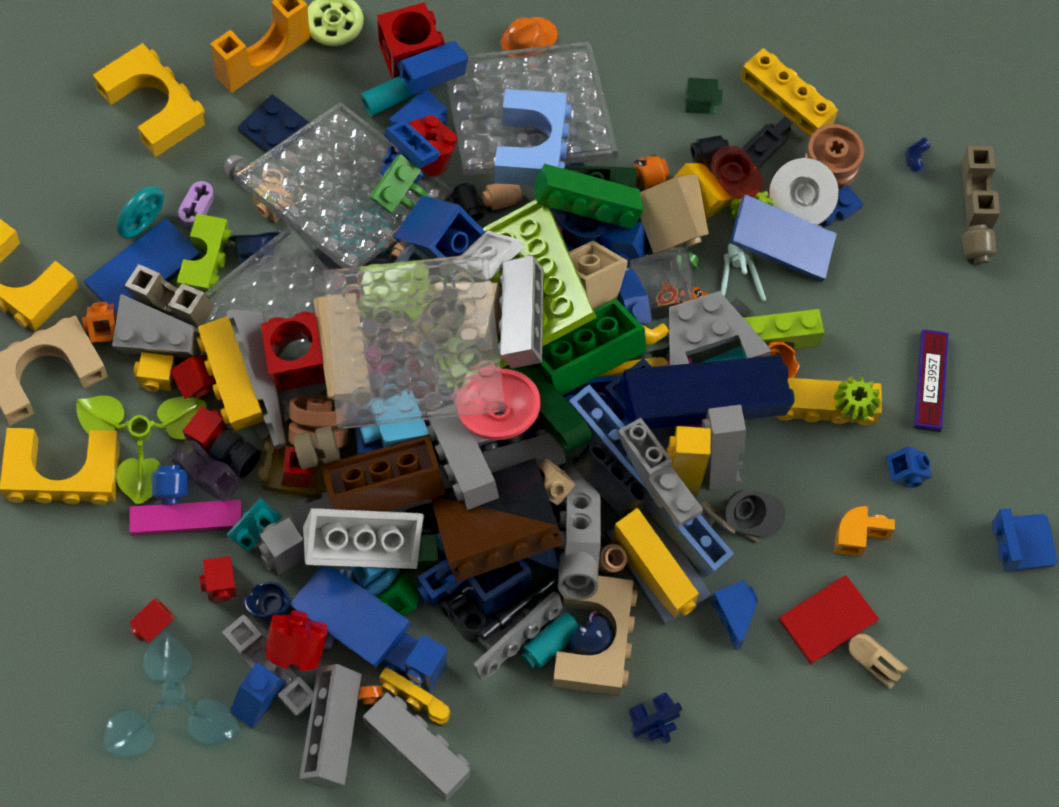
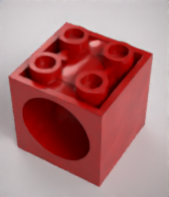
[377,2,445,79]
[261,312,326,392]

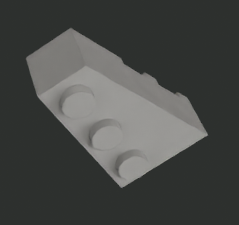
[702,405,746,491]

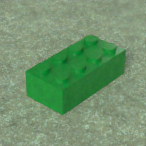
[534,298,647,395]

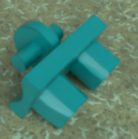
[227,498,282,553]

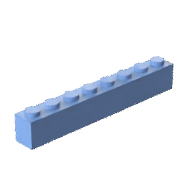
[568,384,734,577]

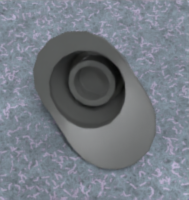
[724,490,786,536]

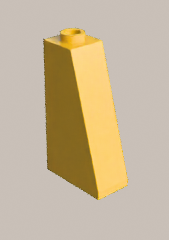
[611,508,699,619]

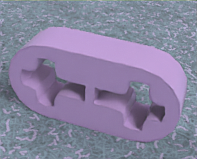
[178,181,214,229]

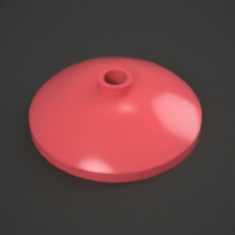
[457,368,540,440]

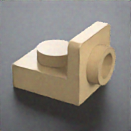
[539,458,576,505]

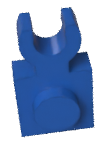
[824,185,863,227]

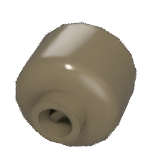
[961,225,997,264]

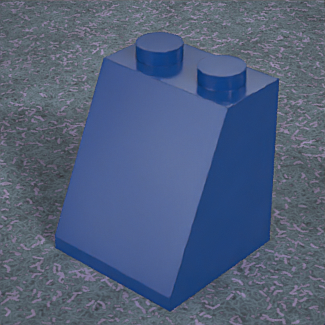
[393,196,485,279]

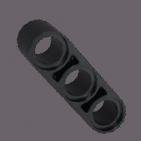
[574,441,649,517]

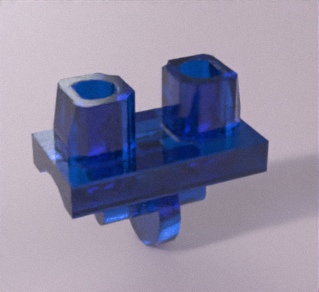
[629,692,683,744]

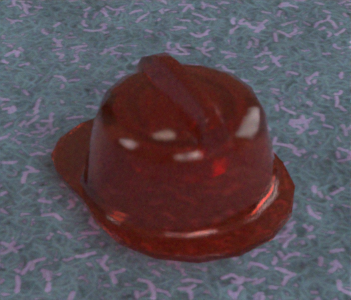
[711,146,763,199]

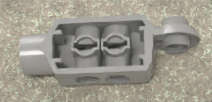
[558,452,600,600]

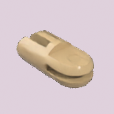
[849,634,908,689]

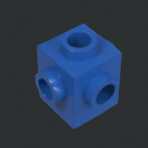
[886,447,932,488]

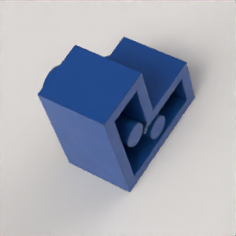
[381,633,447,693]

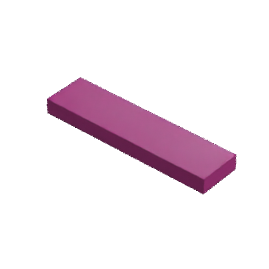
[129,500,242,536]

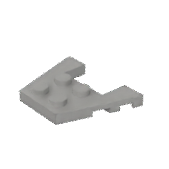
[669,291,771,388]

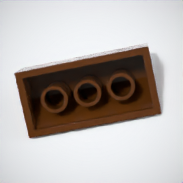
[322,435,446,512]

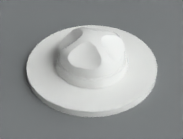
[769,158,839,225]

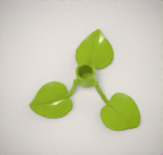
[76,396,207,504]

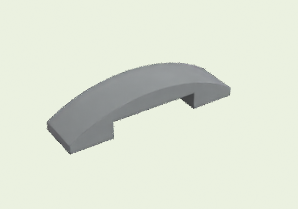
[222,614,313,717]

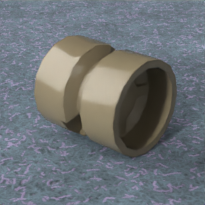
[293,425,340,470]

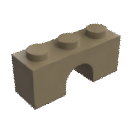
[961,146,1000,229]
[125,264,214,328]

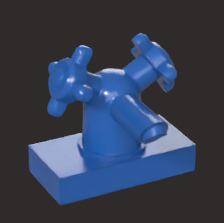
[380,120,440,184]

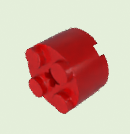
[409,115,457,177]
[265,610,328,671]

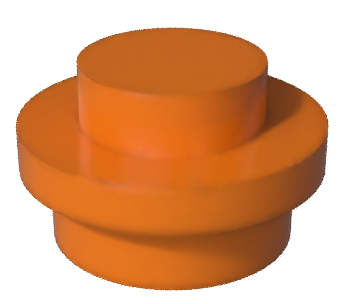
[358,686,385,705]

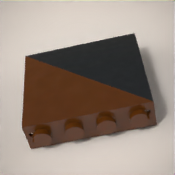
[431,458,565,582]

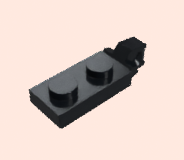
[733,116,793,176]

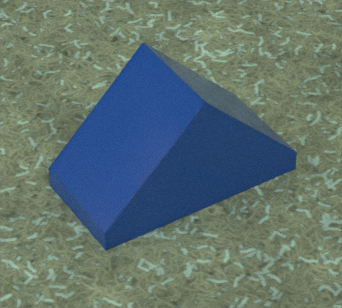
[597,222,650,266]

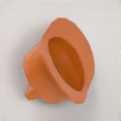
[501,17,558,59]

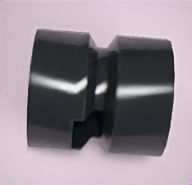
[209,428,261,479]

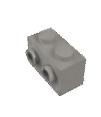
[259,518,305,576]

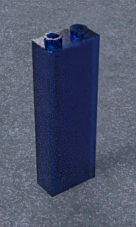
[619,355,795,429]

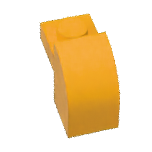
[834,506,895,557]

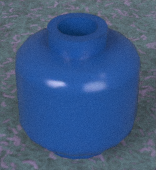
[151,465,188,504]

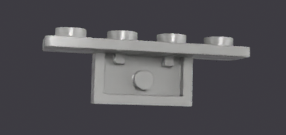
[473,591,563,681]

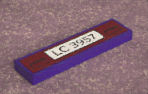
[914,329,949,432]

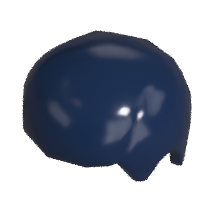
[244,581,290,624]
[569,616,612,655]

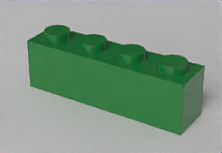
[533,163,644,229]

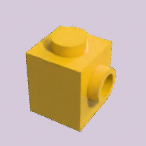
[133,352,176,392]

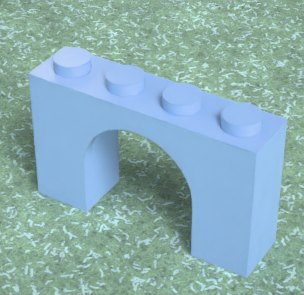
[494,89,572,186]

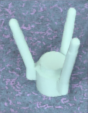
[720,243,766,302]

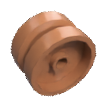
[805,124,865,190]
[288,394,350,448]

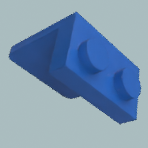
[992,508,1058,572]

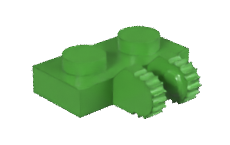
[369,155,428,213]

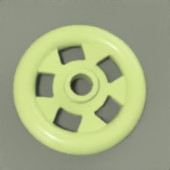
[308,0,364,46]

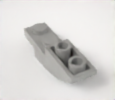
[617,418,703,527]

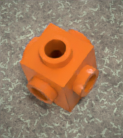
[82,302,118,343]

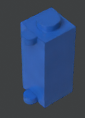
[397,41,468,95]

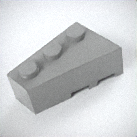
[112,294,201,359]

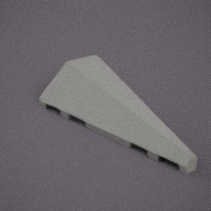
[226,309,286,449]

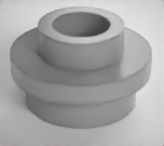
[223,155,248,180]

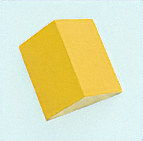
[673,163,734,220]

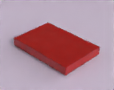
[778,575,879,665]

